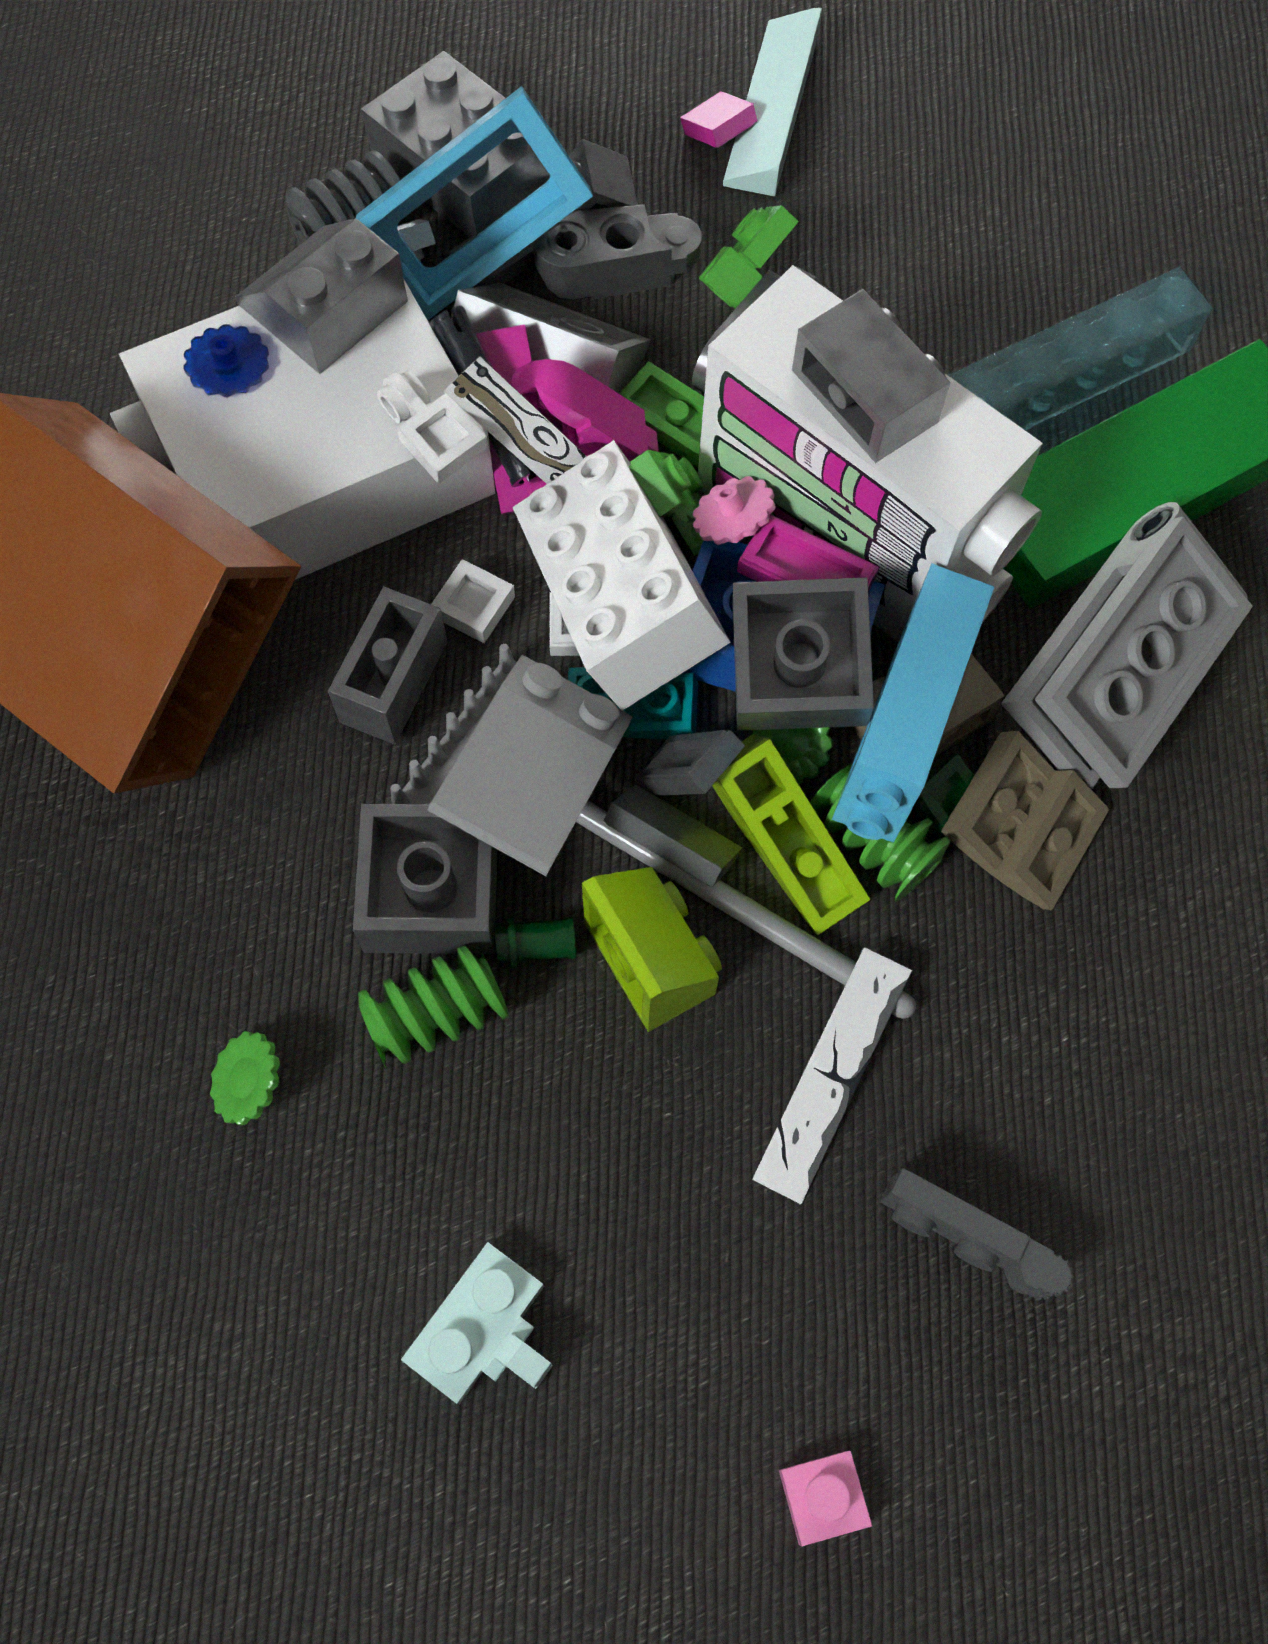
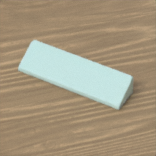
[723,8,822,197]

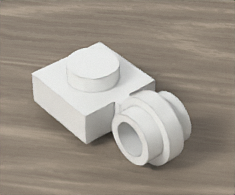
[377,370,487,484]

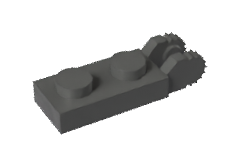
[879,1168,1074,1301]

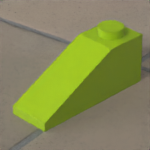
[712,734,870,935]

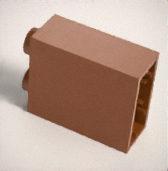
[0,393,302,794]

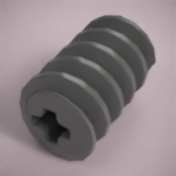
[285,150,412,244]

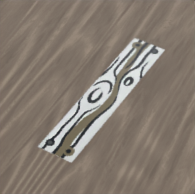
[443,357,587,484]

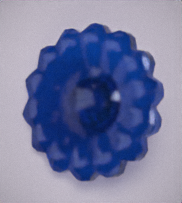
[183,324,269,398]

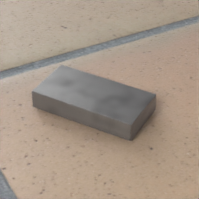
[635,730,745,795]

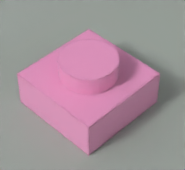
[779,1451,872,1546]

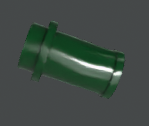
[494,916,576,969]

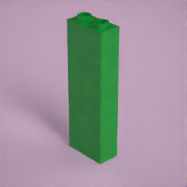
[1003,339,1268,609]

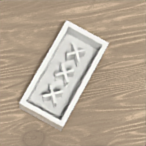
[513,440,731,711]

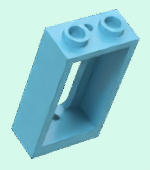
[356,86,593,321]
[832,563,995,843]

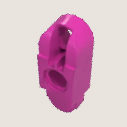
[511,359,658,462]

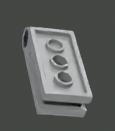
[1001,502,1253,789]

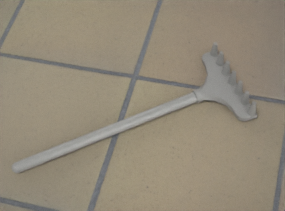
[390,644,916,1019]

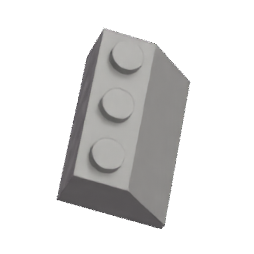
[451,283,651,394]

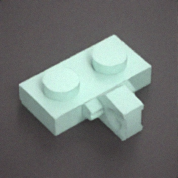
[401,1242,553,1405]

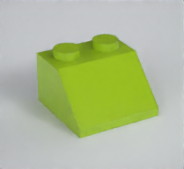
[582,867,722,1032]

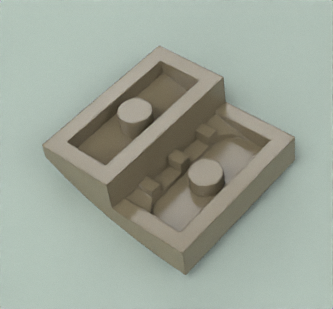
[941,731,1109,910]

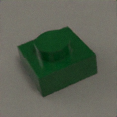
[913,753,974,842]

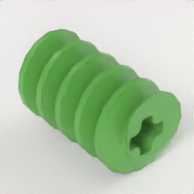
[810,765,951,902]
[358,946,509,1069]

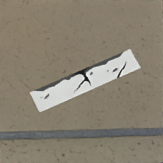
[752,947,912,1204]

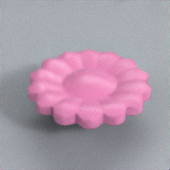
[693,476,776,545]

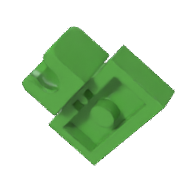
[699,205,799,309]

